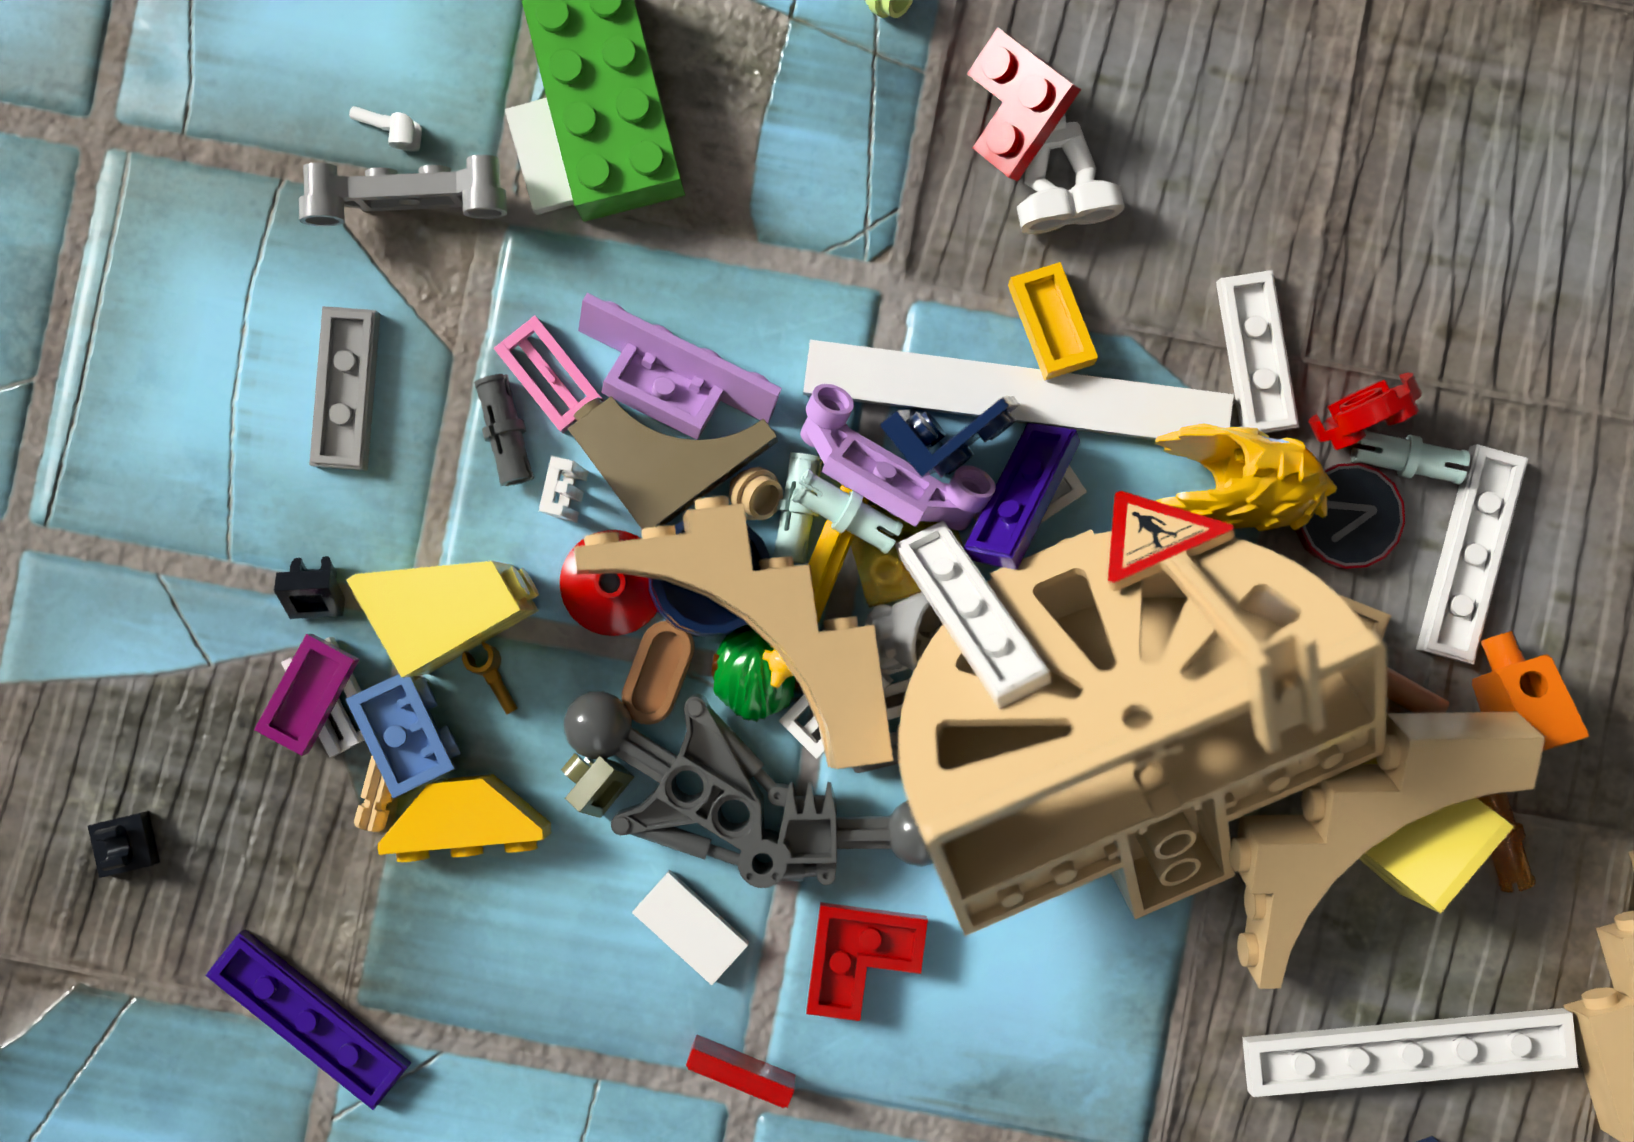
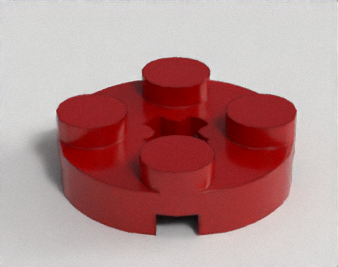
[1308,373,1422,450]

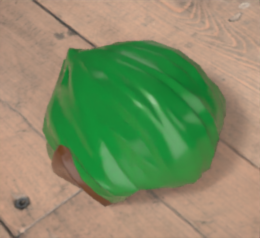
[711,624,800,722]

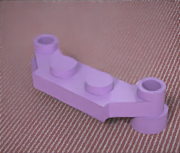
[800,384,995,530]

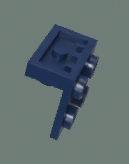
[880,396,1020,478]

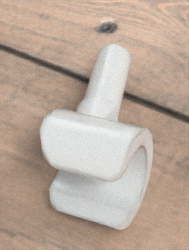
[349,106,422,151]

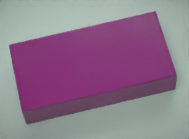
[254,634,360,756]

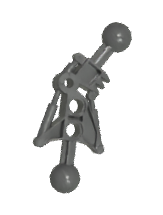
[564,691,934,888]

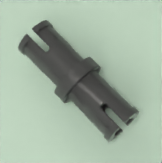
[474,374,534,486]

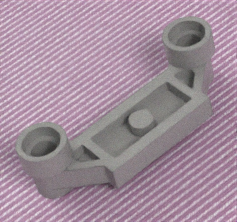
[299,155,507,226]

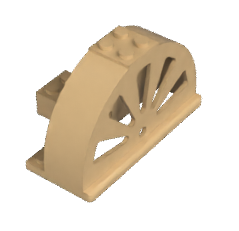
[898,529,1387,936]

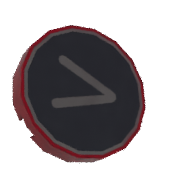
[1295,463,1405,569]

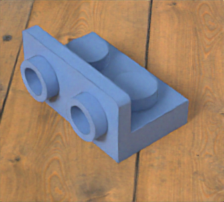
[346,674,461,798]

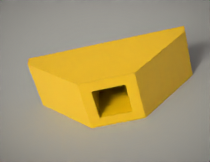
[378,774,552,862]

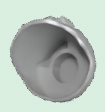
[865,592,943,671]

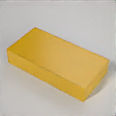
[1008,262,1098,381]

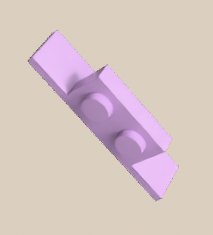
[578,293,782,440]

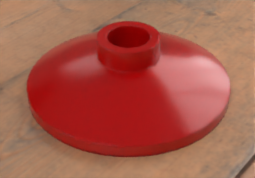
[560,530,657,636]

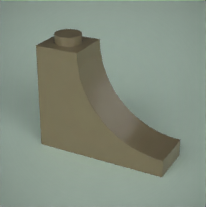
[567,396,778,529]

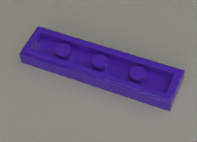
[205,929,411,1110]

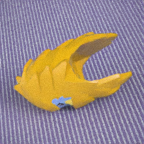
[1155,423,1337,531]

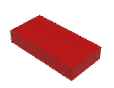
[686,1035,796,1108]

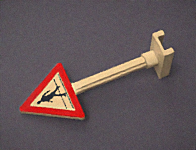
[1108,491,1325,753]

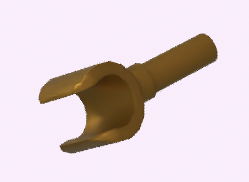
[462,642,518,715]

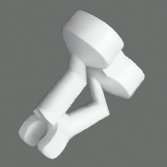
[1017,114,1125,234]

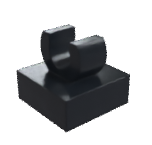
[274,556,345,619]
[88,811,160,878]

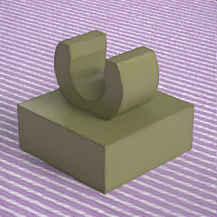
[561,753,634,818]

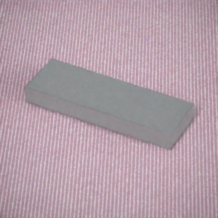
[309,306,380,471]

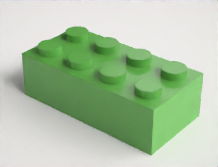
[521,0,686,222]

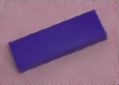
[963,423,1081,570]

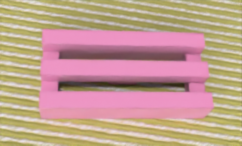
[493,315,604,433]

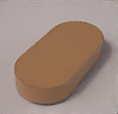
[621,621,695,725]

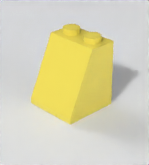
[346,561,539,678]
[1359,758,1514,913]

